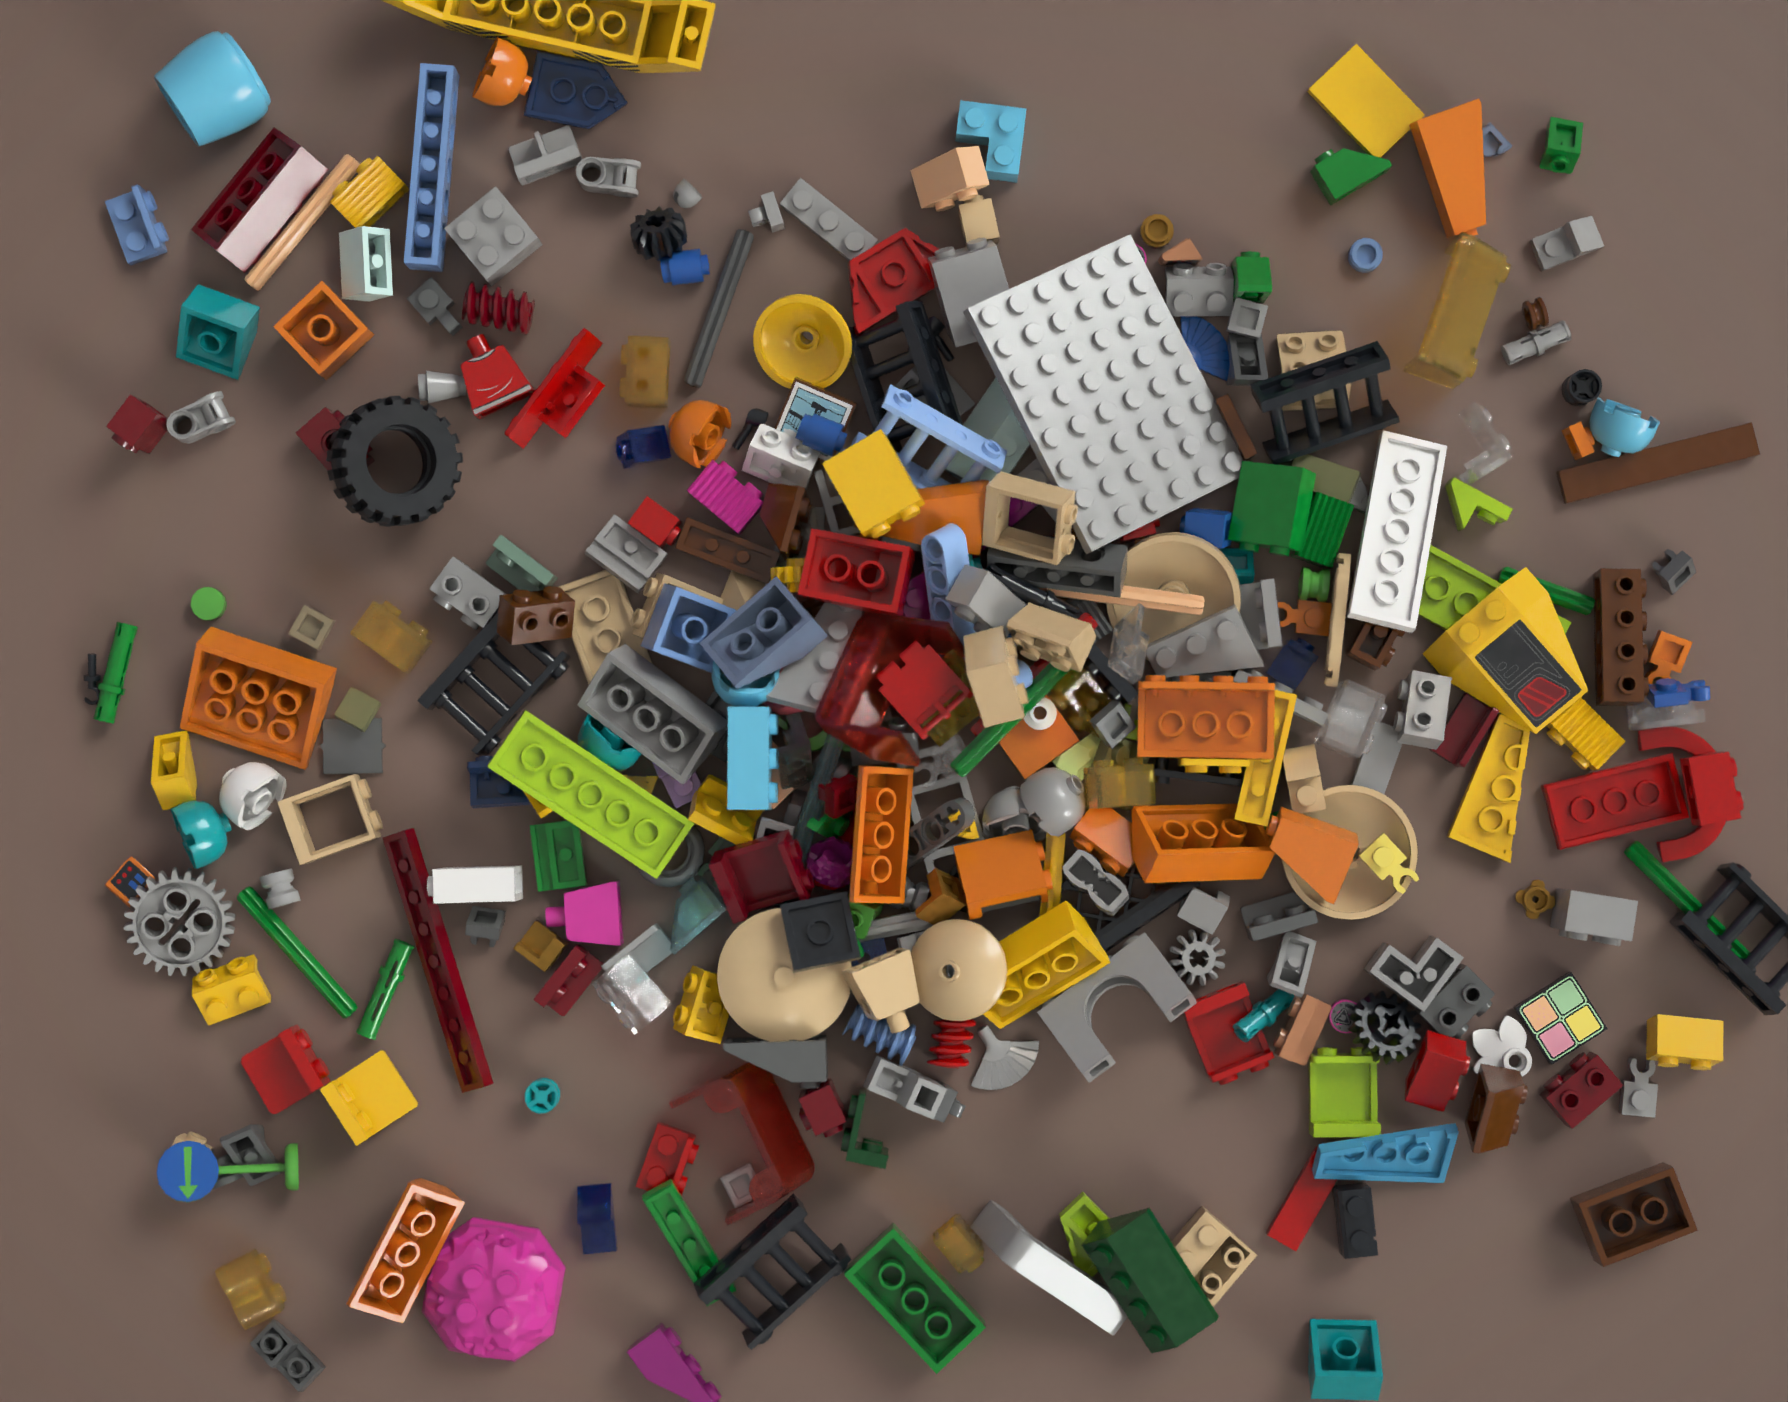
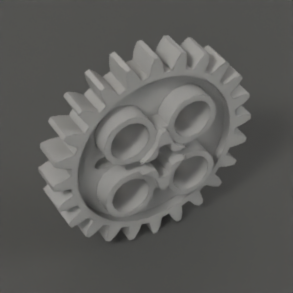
[123,867,236,976]

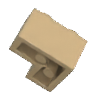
[963,626,1028,728]

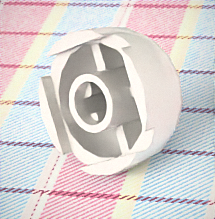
[219,762,287,830]

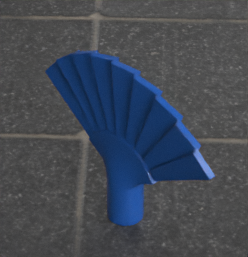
[1180,316,1230,381]

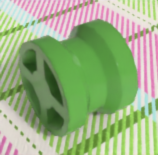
[1298,567,1330,602]

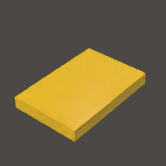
[1307,44,1425,158]

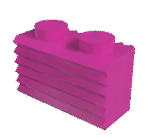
[687,460,763,535]

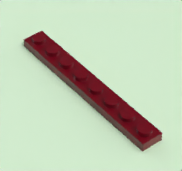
[382,828,494,1093]

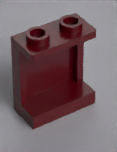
[709,829,814,924]

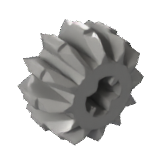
[1169,929,1226,986]

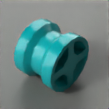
[524,1078,561,1114]

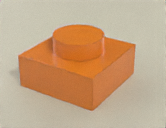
[1562,422,1595,461]

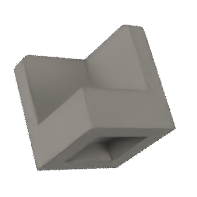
[1177,887,1230,935]

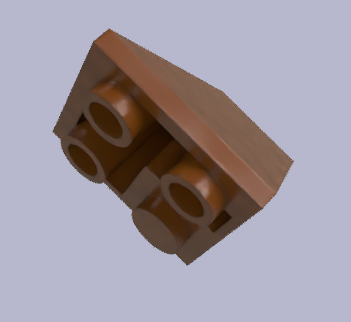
[760,483,813,561]

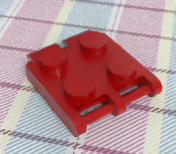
[876,640,974,740]

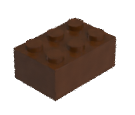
[1570,1162,1698,1267]

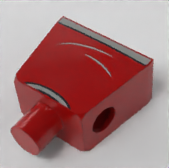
[460,334,535,420]

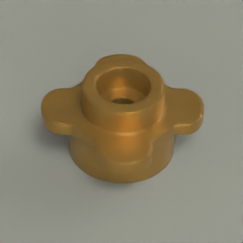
[1515,879,1555,919]

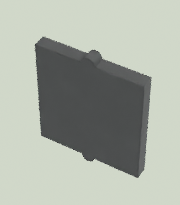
[320,718,386,774]

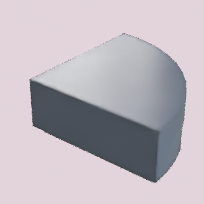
[1482,122,1512,157]

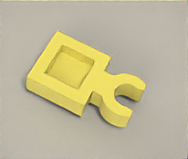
[1358,833,1419,894]

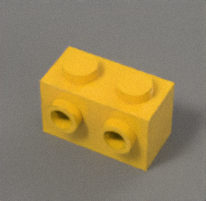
[1646,1014,1724,1070]

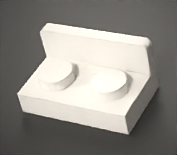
[742,424,821,489]

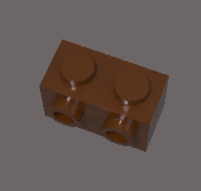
[497,586,575,645]
[1346,621,1406,671]

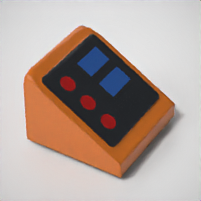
[105,856,155,908]

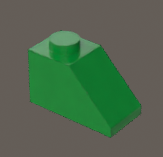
[1310,148,1392,206]
[1232,251,1272,303]

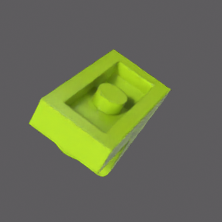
[1445,477,1513,531]

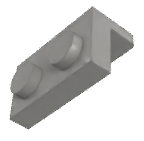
[1165,263,1234,316]

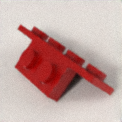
[504,328,605,449]

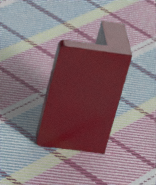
[1429,693,1500,767]

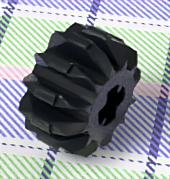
[630,206,688,261]

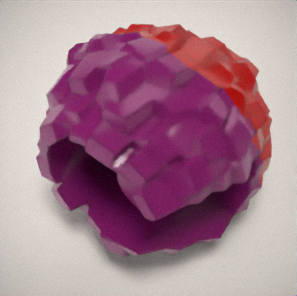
[806,836,853,890]

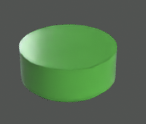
[191,587,227,621]

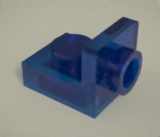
[615,425,671,469]
[1265,637,1318,691]

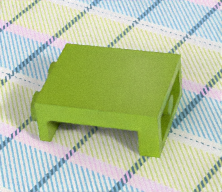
[1308,1047,1381,1138]

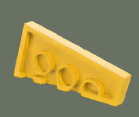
[1446,714,1530,863]

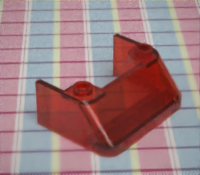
[815,613,965,767]
[669,1062,815,1226]

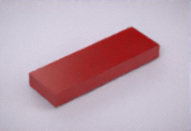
[1266,1146,1337,1251]

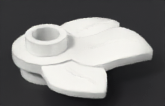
[1472,1016,1532,1076]

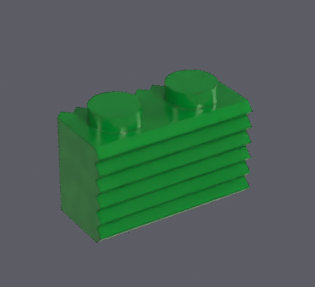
[1291,492,1354,569]

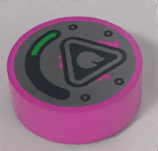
[1328,999,1356,1033]

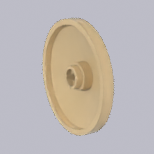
[1106,532,1241,661]
[1282,785,1418,920]
[717,908,852,1042]

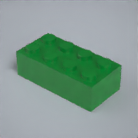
[844,1223,986,1374]

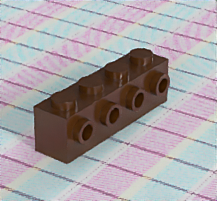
[1593,568,1649,706]

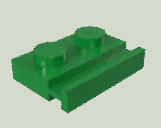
[530,820,588,892]

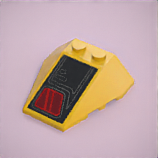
[1423,567,1589,734]

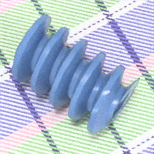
[842,1004,916,1066]

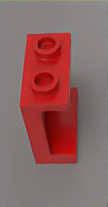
[1183,981,1275,1085]

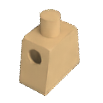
[842,948,920,1034]

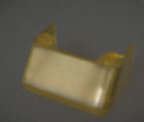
[1403,232,1511,389]

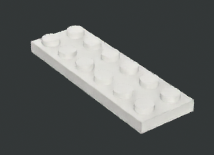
[1347,430,1447,633]

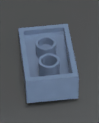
[700,576,828,689]

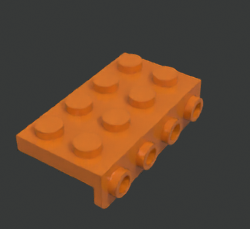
[1137,675,1275,759]

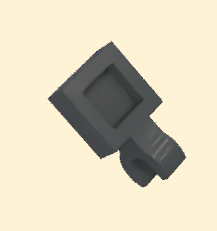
[406,277,463,336]

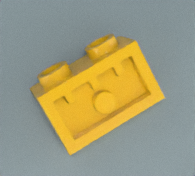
[688,774,764,845]
[673,965,729,1044]

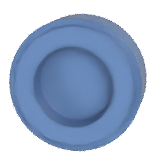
[1348,238,1383,273]

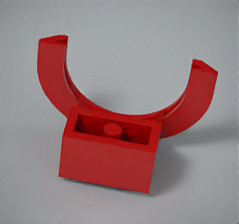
[1638,727,1744,862]

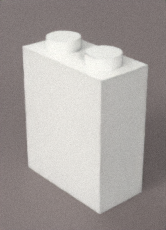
[427,865,523,903]

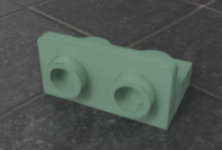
[486,535,558,591]

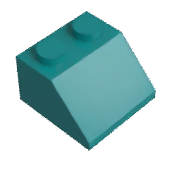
[176,284,260,380]
[1308,1319,1383,1400]

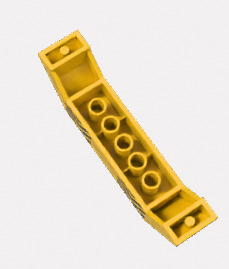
[381,0,716,73]

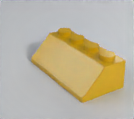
[983,901,1110,1029]

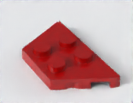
[848,228,939,336]

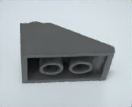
[723,1035,828,1088]

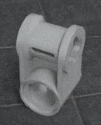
[576,157,641,198]
[166,391,236,444]

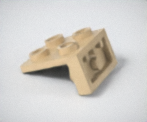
[1276,331,1351,411]

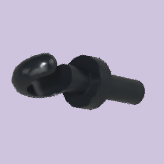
[83,653,101,705]

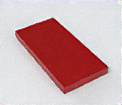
[1541,753,1689,850]

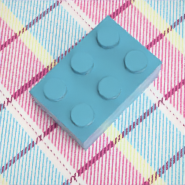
[727,707,779,810]

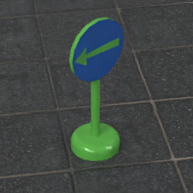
[157,1141,299,1202]

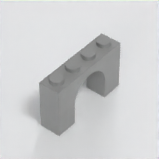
[1037,932,1197,1083]

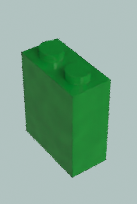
[1228,461,1316,557]

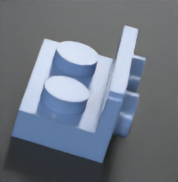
[105,184,169,265]

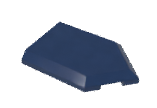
[524,51,628,129]

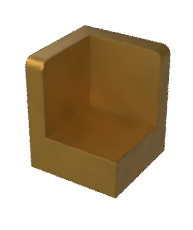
[915,868,966,925]
[513,921,569,972]

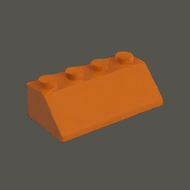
[849,765,914,904]
[1131,803,1275,883]
[346,1178,465,1323]

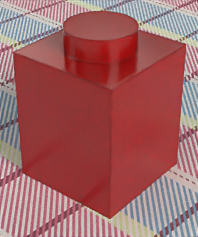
[628,496,682,549]

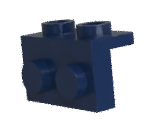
[467,756,532,808]

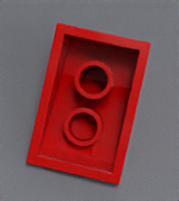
[798,528,916,619]

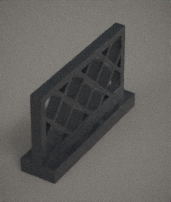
[1061,859,1200,952]

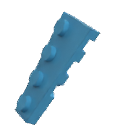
[1312,1123,1459,1183]

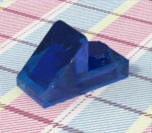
[577,1183,618,1255]

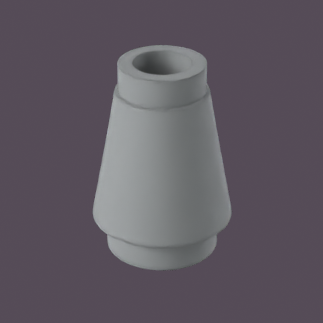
[418,370,466,404]

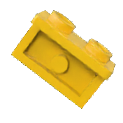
[192,954,271,1026]

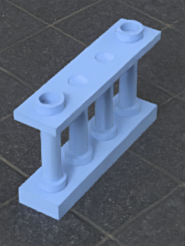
[851,384,1007,489]

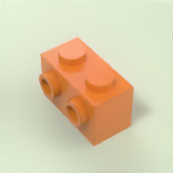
[1069,798,1134,877]

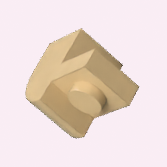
[1283,744,1327,814]

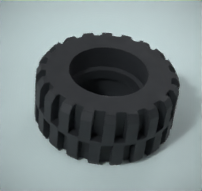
[326,396,463,527]

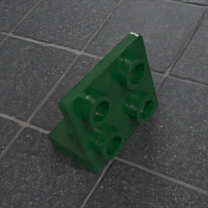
[841,1088,888,1169]

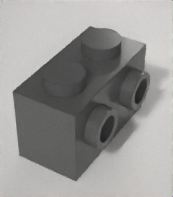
[1414,963,1495,1039]

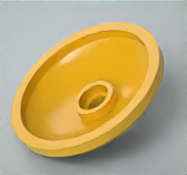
[753,294,852,389]

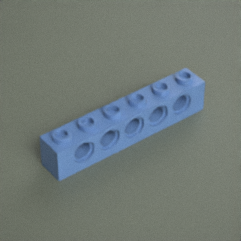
[404,63,460,272]

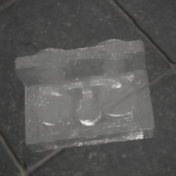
[1626,697,1706,731]

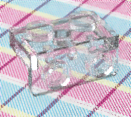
[592,954,671,1035]

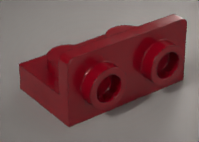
[533,944,604,1016]

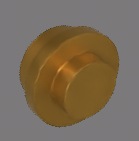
[1140,214,1174,248]

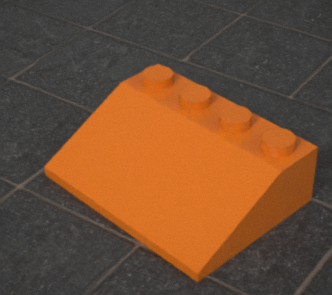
[180,627,337,770]

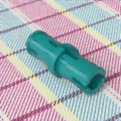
[1233,989,1294,1042]

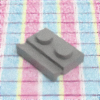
[585,514,668,593]

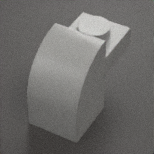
[863,1056,947,1120]

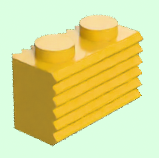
[330,155,409,228]
[1547,697,1626,770]

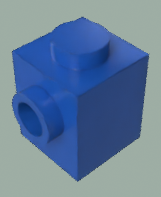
[1180,508,1233,549]

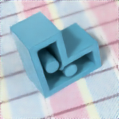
[955,100,1027,183]

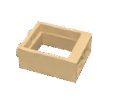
[982,472,1078,565]
[277,774,383,865]

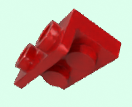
[636,1122,699,1196]

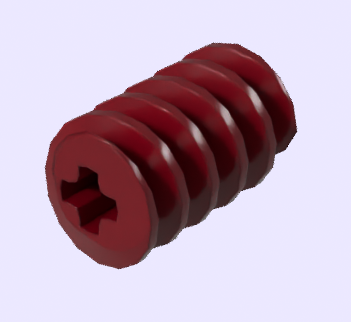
[462,281,535,335]

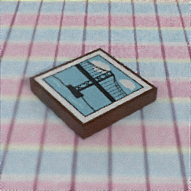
[774,377,857,462]

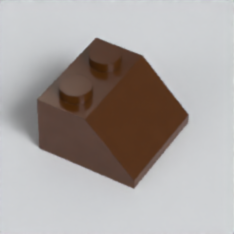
[1465,1063,1528,1154]

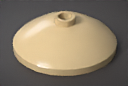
[911,919,1007,1021]

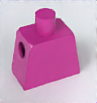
[545,880,624,946]

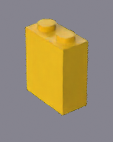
[822,429,925,539]

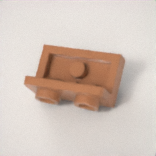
[1273,993,1332,1066]

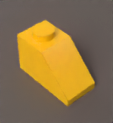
[151,730,197,810]

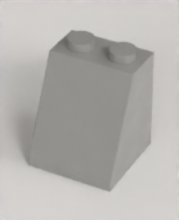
[928,238,1009,347]

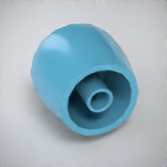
[154,31,271,147]

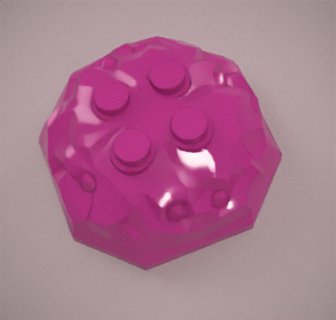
[422,1217,566,1362]

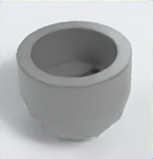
[673,179,703,208]

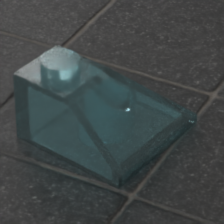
[670,877,727,955]

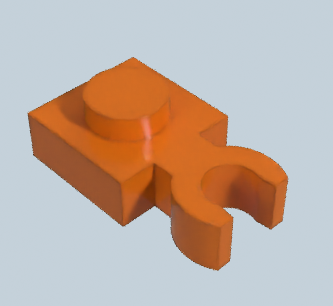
[1277,600,1332,637]
[1644,630,1693,684]

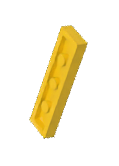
[1235,690,1297,827]

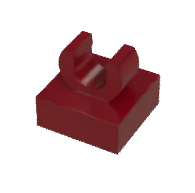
[818,773,858,819]

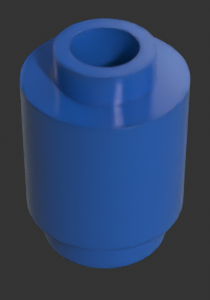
[660,248,710,285]
[796,413,848,456]

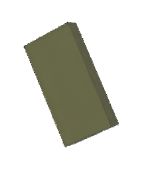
[1292,454,1361,503]

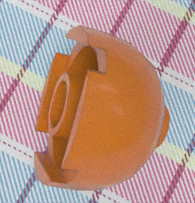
[472,37,532,106]
[668,400,731,469]

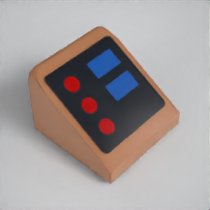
[1158,238,1202,265]

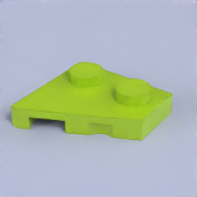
[1059,1191,1109,1277]

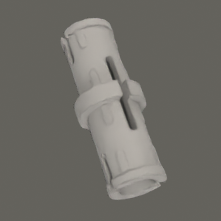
[1501,320,1571,366]

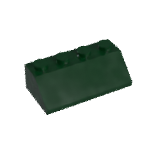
[1082,1208,1219,1353]

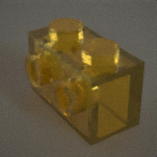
[620,336,671,408]
[350,600,433,674]
[1049,668,1111,738]

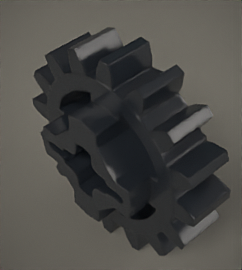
[1348,991,1421,1064]

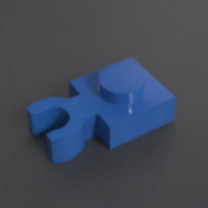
[1646,678,1710,708]

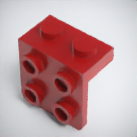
[241,1024,331,1114]

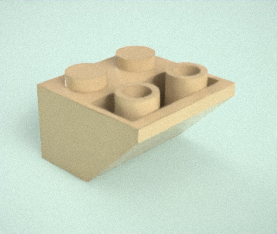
[1007,603,1097,672]
[1171,1206,1257,1307]

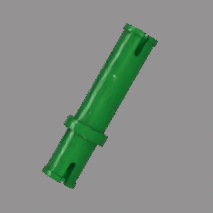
[93,622,138,724]
[356,939,414,1040]

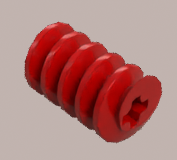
[927,1019,976,1069]

